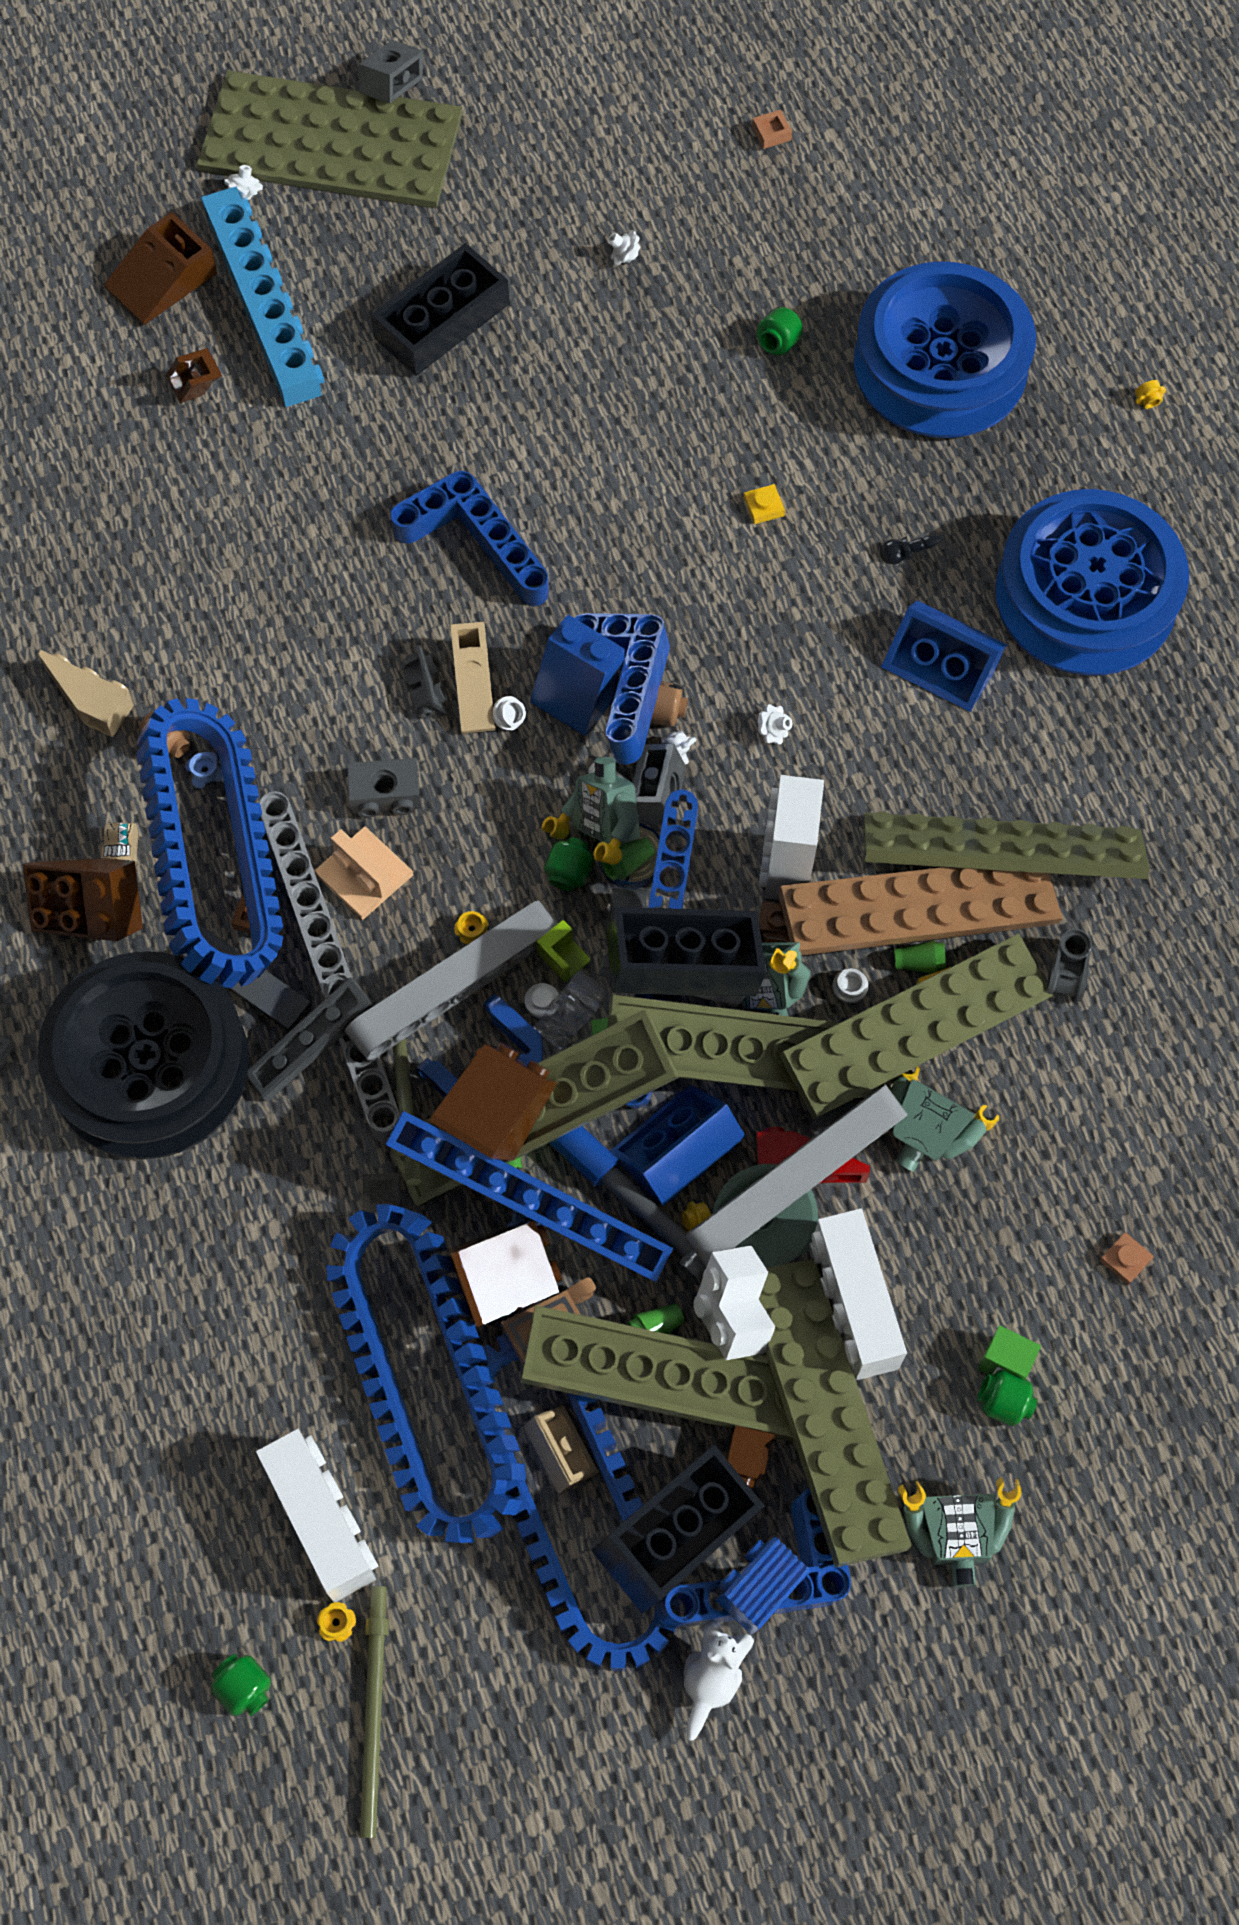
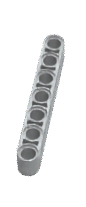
[345,901,558,1060]
[684,1084,908,1267]

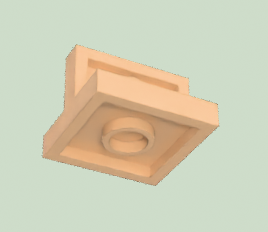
[314,826,413,920]

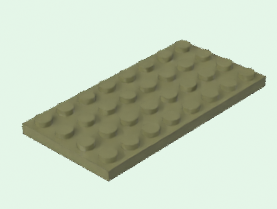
[197,70,463,209]

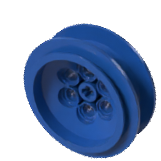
[853,262,1036,438]
[995,489,1189,676]

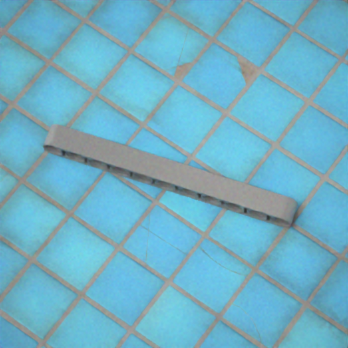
[259,791,399,1142]

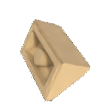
[524,1405,599,1494]

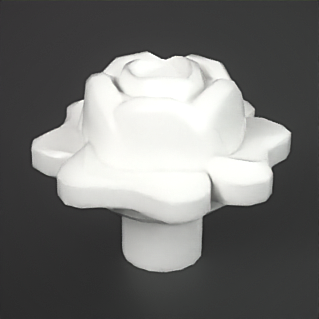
[224,165,263,200]
[608,230,640,266]
[757,705,792,745]
[661,731,696,765]

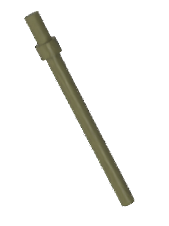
[392,1038,421,1186]
[360,1586,389,1838]

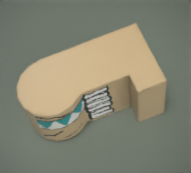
[101,822,138,865]

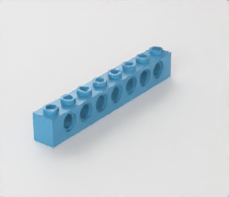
[201,186,325,407]

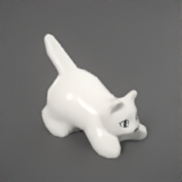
[683,1620,754,1741]

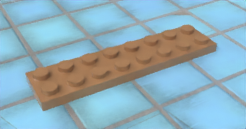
[778,867,1063,956]

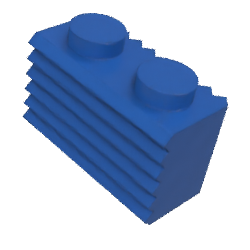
[715,1537,810,1635]

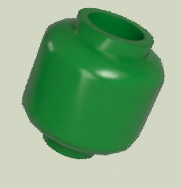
[756,307,803,355]
[544,837,595,892]
[977,1369,1038,1426]
[211,1654,271,1716]

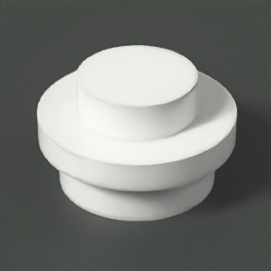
[493,696,526,731]
[833,968,868,1003]
[525,983,560,1018]

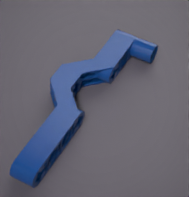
[625,789,698,1109]

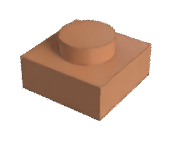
[752,110,792,149]
[1100,1232,1154,1286]

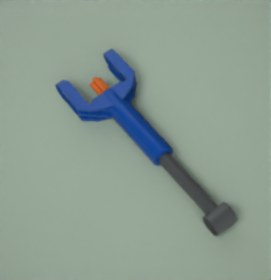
[416,994,706,1286]

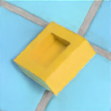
[743,484,785,524]

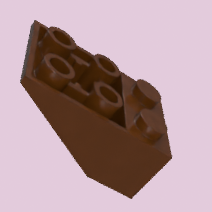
[104,212,217,325]
[22,858,143,941]

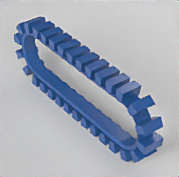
[326,1204,526,1543]

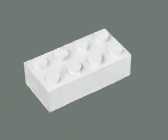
[759,775,824,900]
[808,1208,907,1380]
[256,1428,379,1602]

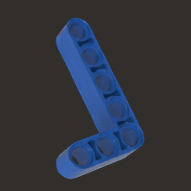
[391,471,549,606]
[574,613,670,765]
[656,1488,851,1629]

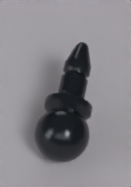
[880,535,943,565]

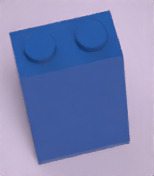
[530,615,625,737]

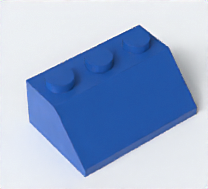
[881,601,1007,712]
[610,1084,746,1206]

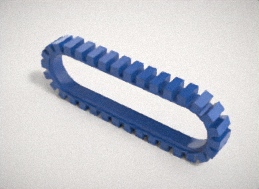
[136,698,283,988]
[470,1334,680,1671]

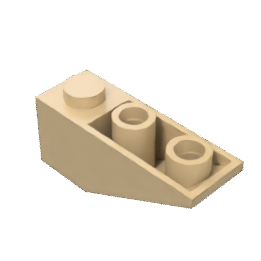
[451,622,495,734]
[38,650,134,738]

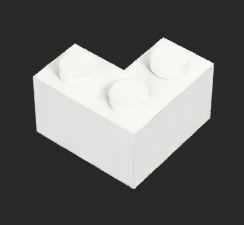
[693,1246,775,1360]

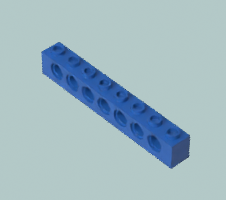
[385,1110,673,1282]

